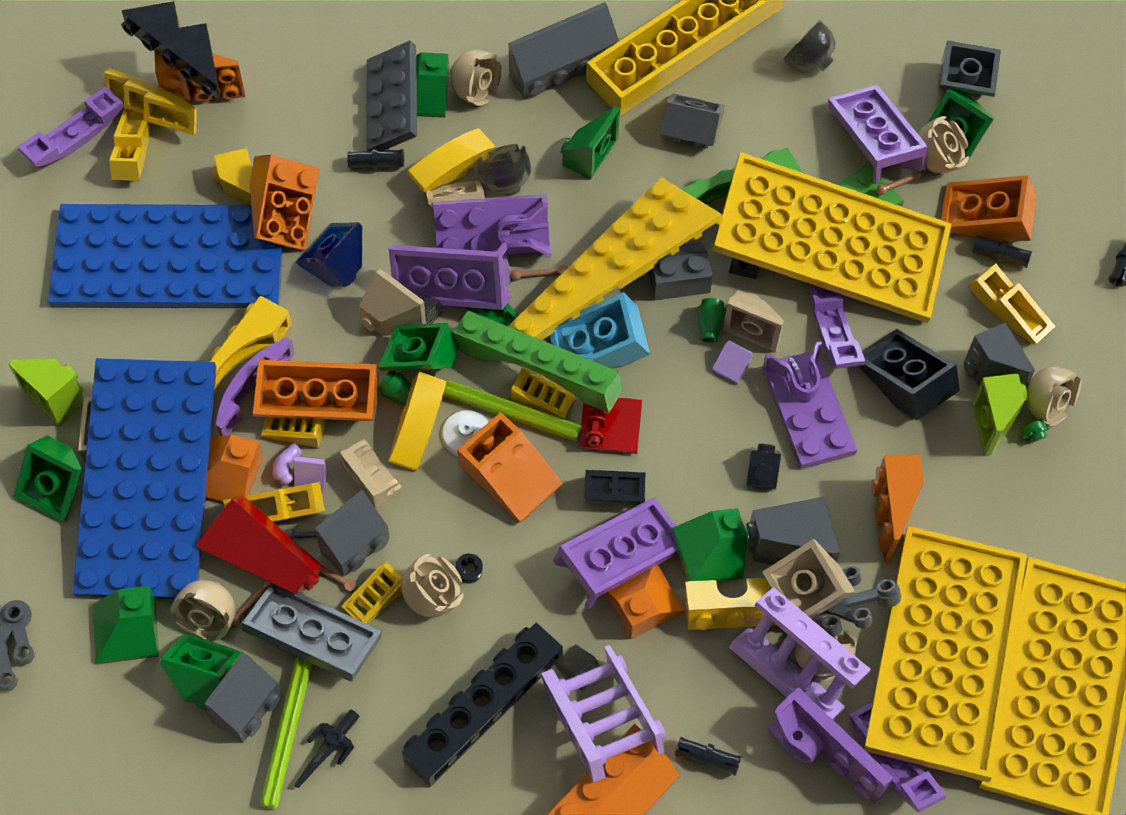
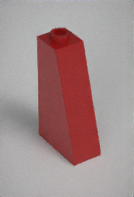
[196,496,324,594]

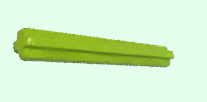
[443,380,581,441]
[260,657,312,809]

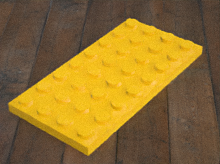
[712,152,952,323]
[864,526,1027,782]
[979,557,1126,815]

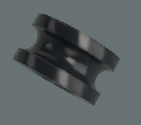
[455,553,483,584]

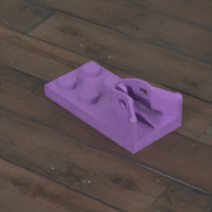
[828,85,928,184]
[433,194,551,258]
[388,243,511,310]
[762,341,857,470]
[553,497,678,609]
[768,687,893,804]

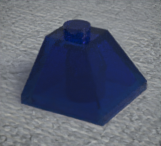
[296,222,363,287]

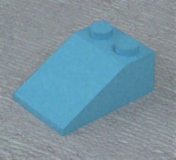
[550,292,650,368]

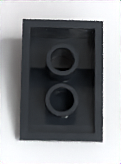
[859,329,960,421]

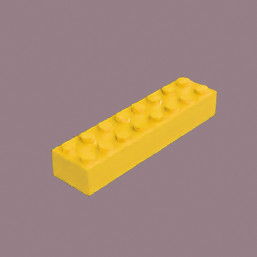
[586,0,785,117]

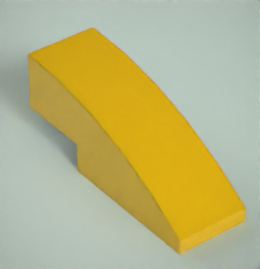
[109,109,151,181]
[407,128,495,192]
[967,264,1055,345]
[388,372,447,472]
[223,482,325,521]

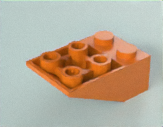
[154,51,246,102]
[250,154,319,251]
[457,412,563,523]
[871,454,924,563]

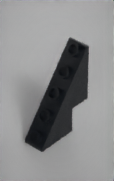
[121,1,221,100]

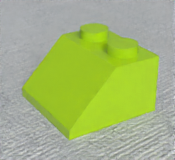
[8,358,84,426]
[972,374,1027,456]

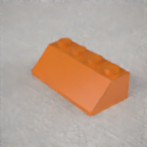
[253,360,379,421]
[548,723,680,815]

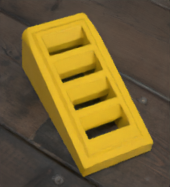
[511,367,576,420]
[261,417,326,448]
[341,561,403,624]

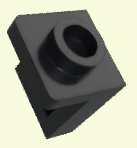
[746,443,781,489]

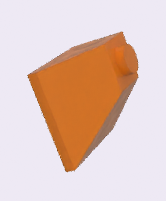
[206,434,264,504]
[605,565,685,639]

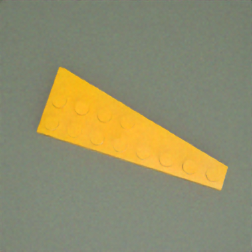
[508,177,723,340]

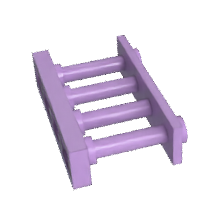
[729,587,871,720]
[541,645,666,782]

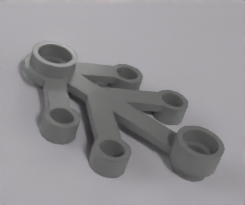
[811,566,902,636]
[0,600,35,691]

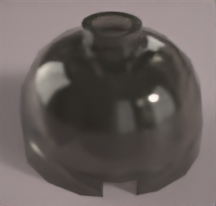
[783,20,836,74]
[474,144,531,196]

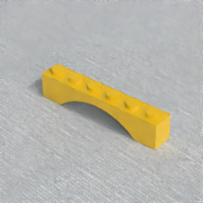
[210,295,292,396]

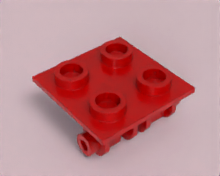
[579,397,642,454]

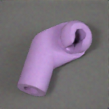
[272,443,303,486]

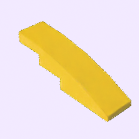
[104,68,197,135]

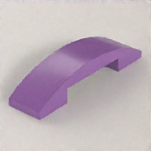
[18,86,124,167]
[808,284,865,369]
[216,338,295,437]
[849,703,946,813]

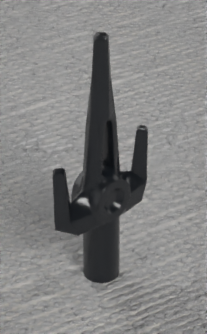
[294,709,360,788]

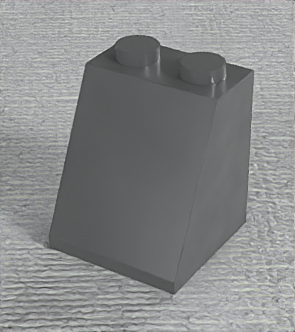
[746,496,840,565]

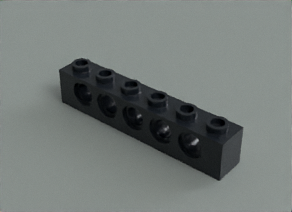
[402,622,563,787]

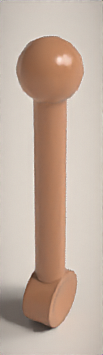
[876,170,922,195]
[510,265,568,280]
[320,567,356,593]
[231,580,271,627]

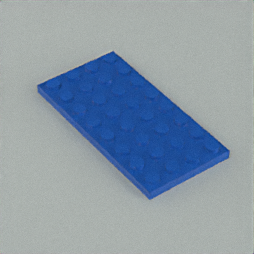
[48,204,283,308]
[73,358,217,599]

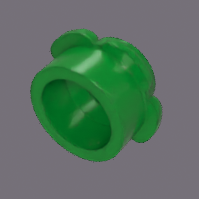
[1021,419,1050,443]

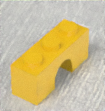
[684,578,776,630]

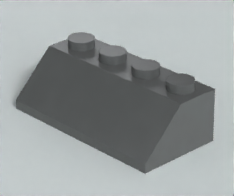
[508,2,619,99]

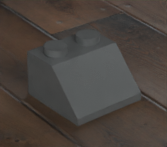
[938,40,1001,97]
[659,93,725,148]
[649,242,713,300]
[963,323,1035,388]
[315,490,390,576]
[204,652,281,743]

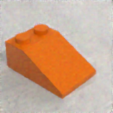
[941,175,1037,242]

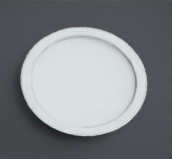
[440,410,489,456]

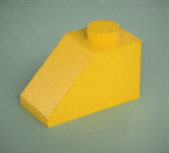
[211,148,252,205]

